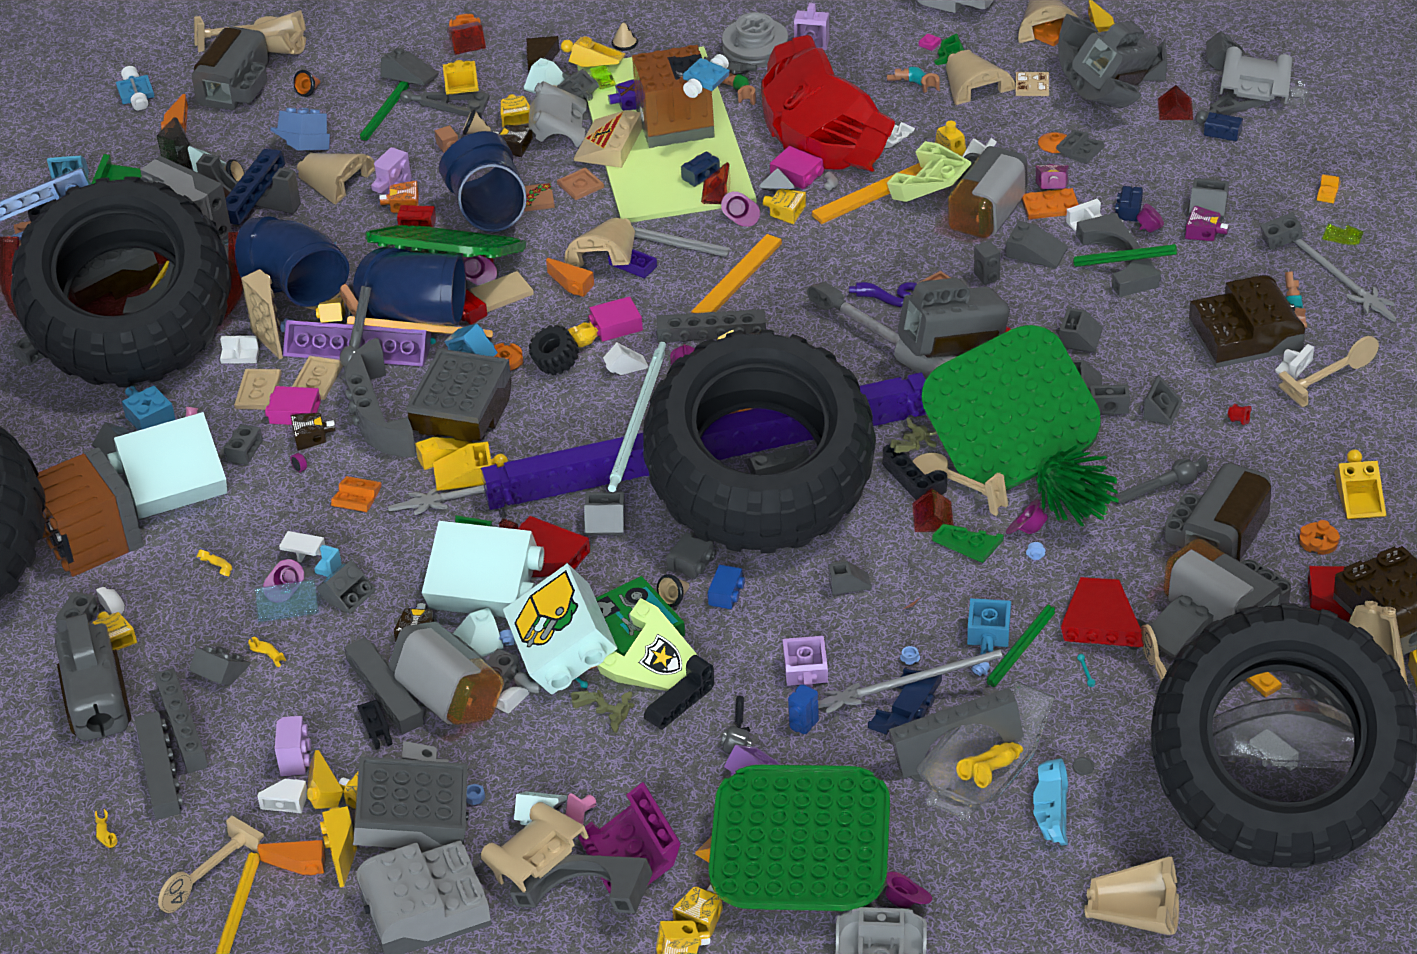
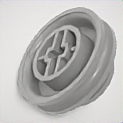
[722,12,788,68]

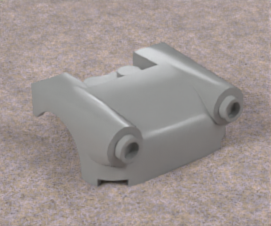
[1220,46,1293,104]
[528,81,587,148]
[835,907,927,954]

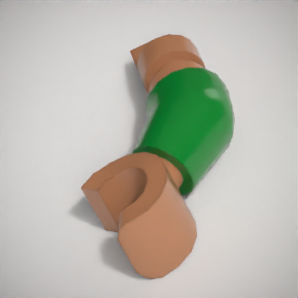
[722,73,756,105]

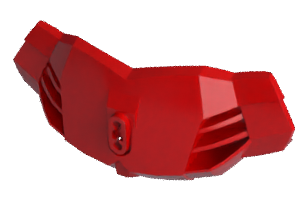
[761,35,895,172]

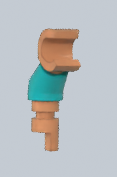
[887,66,940,93]
[1285,271,1308,328]

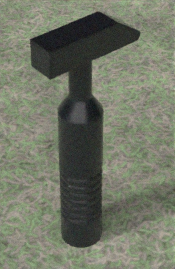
[735,696,750,732]

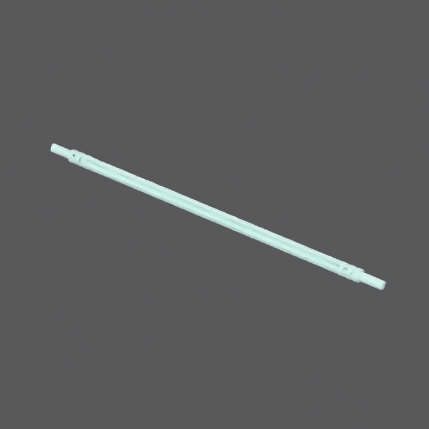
[608,342,666,492]

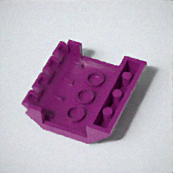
[578,782,681,894]

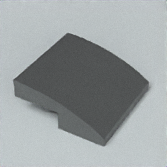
[1056,130,1104,164]

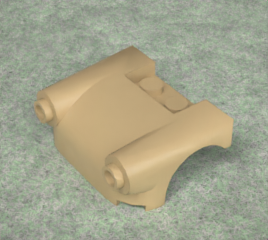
[481,802,589,892]

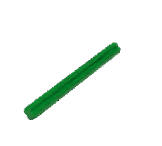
[360,81,409,141]
[1073,244,1178,267]
[986,605,1055,687]

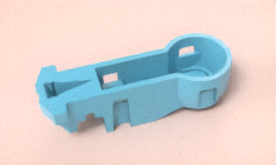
[1033,758,1068,846]

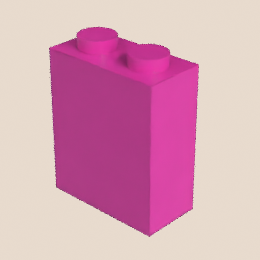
[770,146,824,189]
[588,296,643,342]
[265,386,321,425]

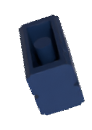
[1204,112,1243,141]
[681,151,720,187]
[1115,186,1143,222]

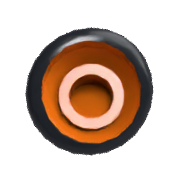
[293,70,320,97]

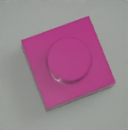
[919,33,941,51]

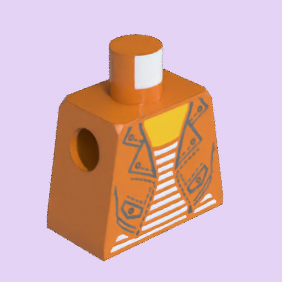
[380,181,419,213]

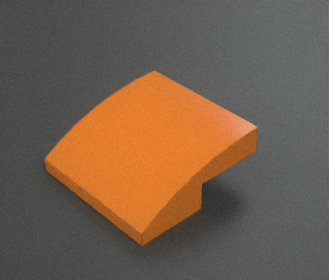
[331,476,382,512]

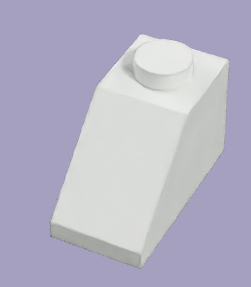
[603,342,649,375]
[258,779,307,813]

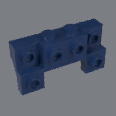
[868,668,942,735]

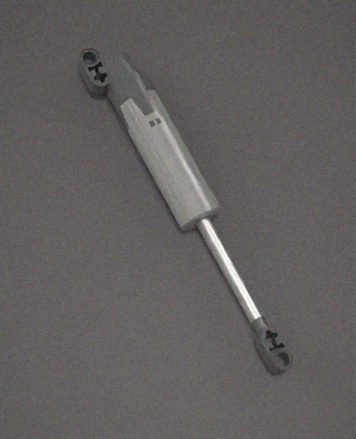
[807,282,957,379]

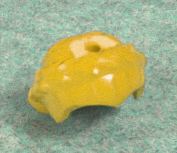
[568,322,598,347]

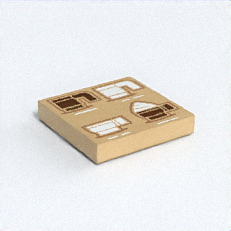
[1016,72,1049,96]

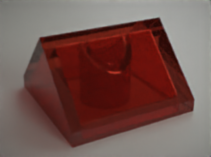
[447,21,486,55]
[1158,85,1193,120]
[701,162,731,204]
[912,489,954,532]

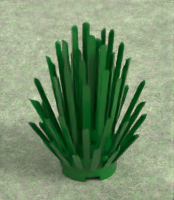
[1036,445,1119,527]

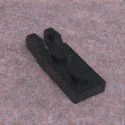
[357,700,393,750]

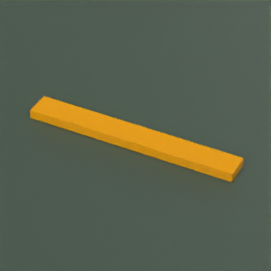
[812,163,923,224]
[691,234,782,313]
[347,316,493,339]

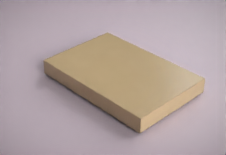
[470,271,534,312]
[292,356,343,400]
[234,369,282,410]

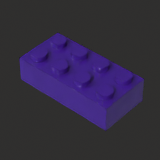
[608,249,657,279]

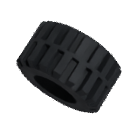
[529,325,579,375]

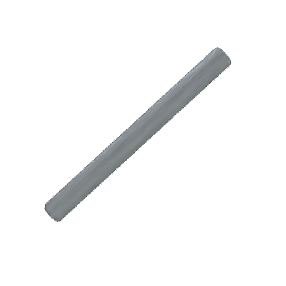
[634,227,730,257]

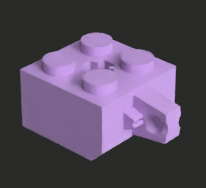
[794,3,830,50]
[371,147,411,195]
[783,636,828,689]
[275,716,311,776]

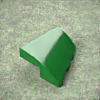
[934,33,964,65]

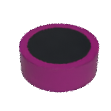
[290,453,307,473]

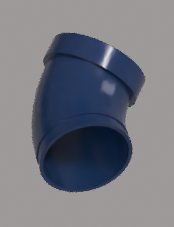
[439,131,526,232]
[235,216,350,307]
[353,247,466,326]

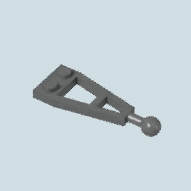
[400,90,490,117]
[1195,90,1275,124]

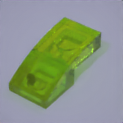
[590,65,616,89]
[1322,223,1364,245]

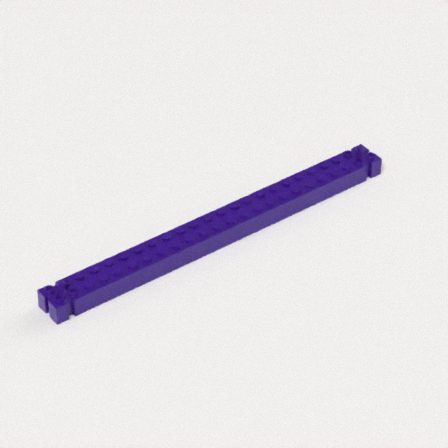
[481,372,926,510]

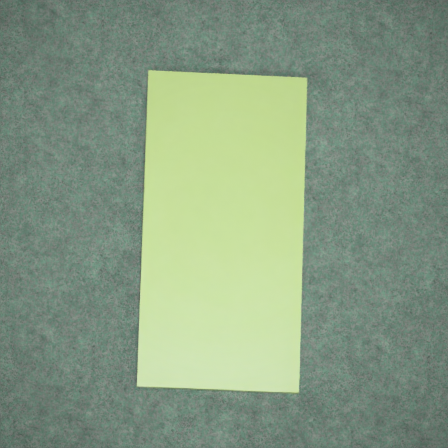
[577,46,757,223]

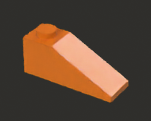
[161,94,188,137]
[546,258,594,297]
[257,840,325,875]

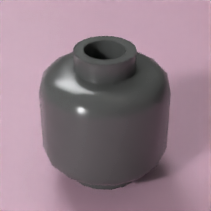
[720,726,752,754]

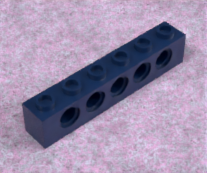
[225,149,285,225]

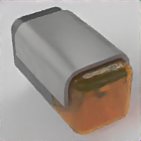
[947,146,1028,238]
[1163,538,1291,622]
[388,622,504,725]

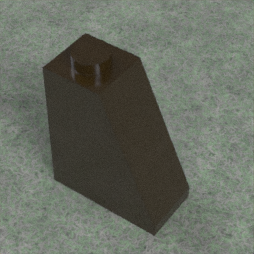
[526,36,560,72]

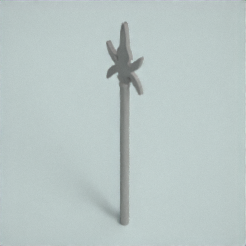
[1293,239,1396,322]
[388,485,485,515]
[818,649,1003,713]

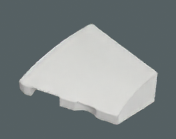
[884,122,915,148]

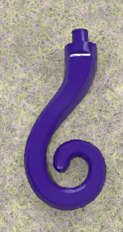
[849,282,917,307]

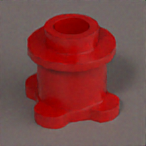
[1228,404,1252,425]

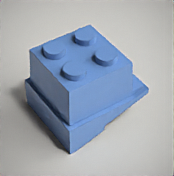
[270,107,330,150]

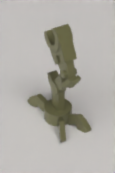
[890,418,937,453]
[570,689,635,733]

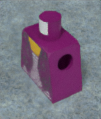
[1035,165,1069,189]
[1185,206,1229,241]

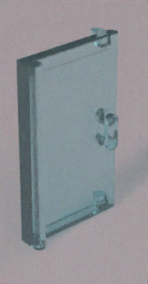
[255,580,320,622]

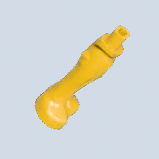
[956,742,1023,788]

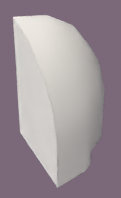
[96,587,125,615]
[493,687,529,714]

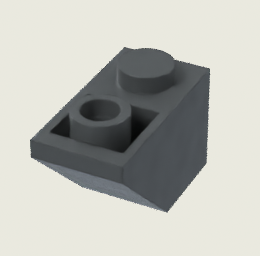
[828,561,872,595]

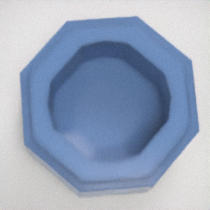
[466,784,485,805]

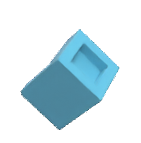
[314,545,342,577]

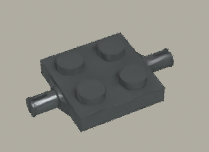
[704,57,757,74]
[557,69,599,101]

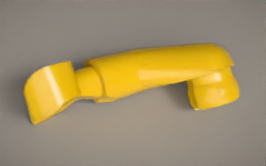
[196,550,233,577]
[248,637,286,668]
[95,809,118,848]

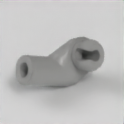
[824,171,839,191]
[514,672,541,693]

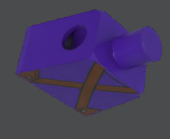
[608,79,636,111]

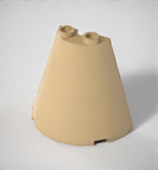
[1018,0,1079,43]
[245,10,306,55]
[946,50,1016,105]
[297,153,375,204]
[565,218,635,267]
[1349,601,1408,686]
[1085,857,1179,935]

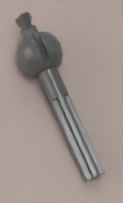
[340,286,371,379]
[1114,455,1208,504]

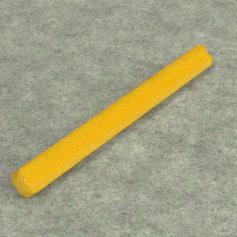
[215,852,260,954]

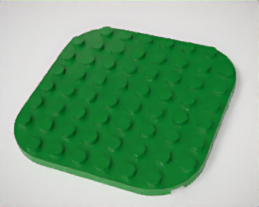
[365,225,527,258]
[922,325,1101,491]
[709,765,890,911]

